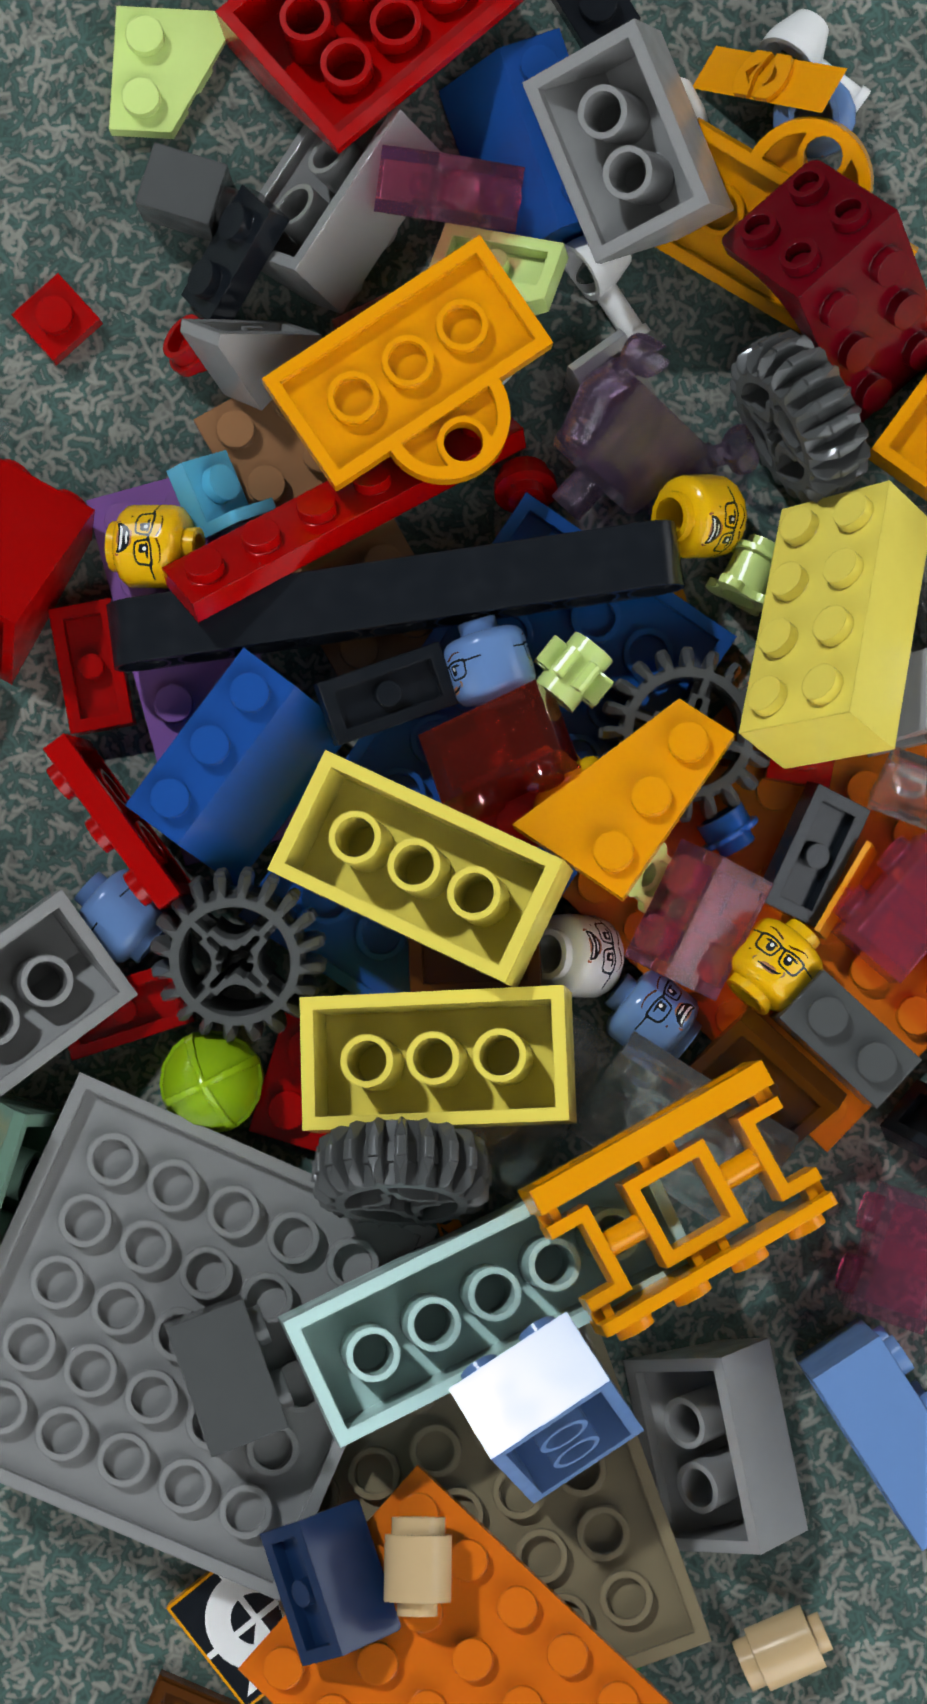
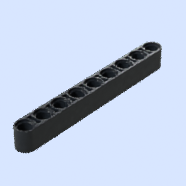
[106,520,685,672]

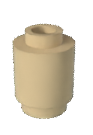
[383,1516,452,1617]
[732,1604,833,1692]

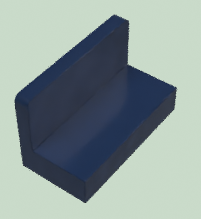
[260,1499,401,1666]

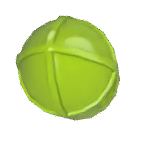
[159,1030,264,1133]

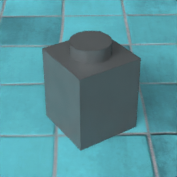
[135,142,239,241]

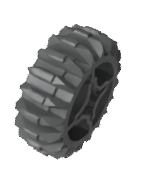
[730,329,871,503]
[598,647,771,823]
[150,867,327,1042]
[311,1116,492,1228]

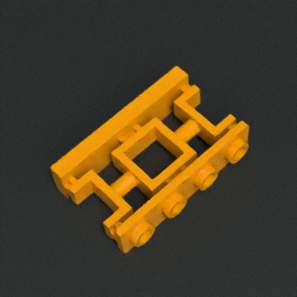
[518,1060,838,1341]

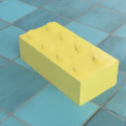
[739,480,927,769]
[267,750,574,987]
[299,985,577,1134]

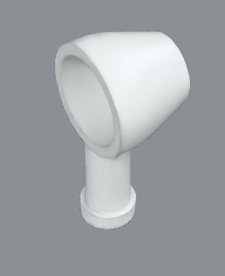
[759,9,871,112]
[564,235,651,344]

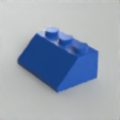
[439,28,584,244]
[125,647,343,885]

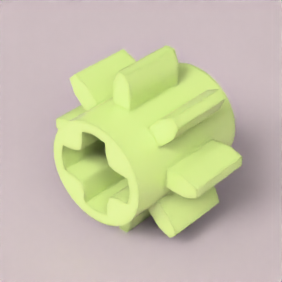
[533,631,614,713]

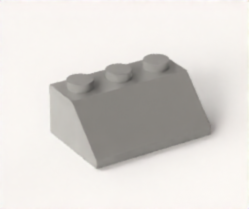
[522,18,734,264]
[260,108,446,314]
[0,889,138,1097]
[623,1338,808,1555]

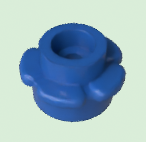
[697,801,759,858]

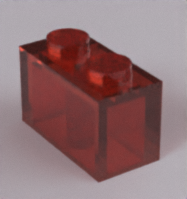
[418,680,582,820]

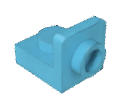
[166,450,276,540]

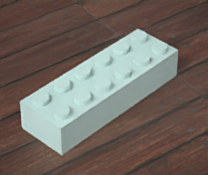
[278,1164,688,1448]

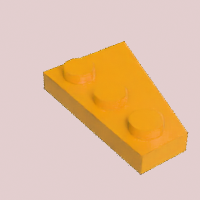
[512,698,735,902]

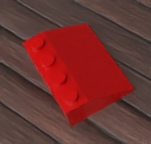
[215,0,524,154]

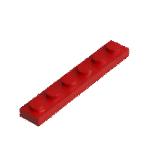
[162,417,526,623]

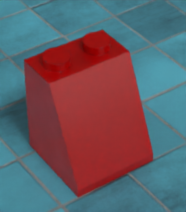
[0,459,95,685]

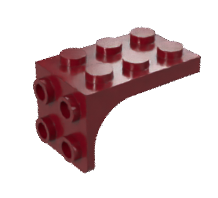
[722,160,927,423]

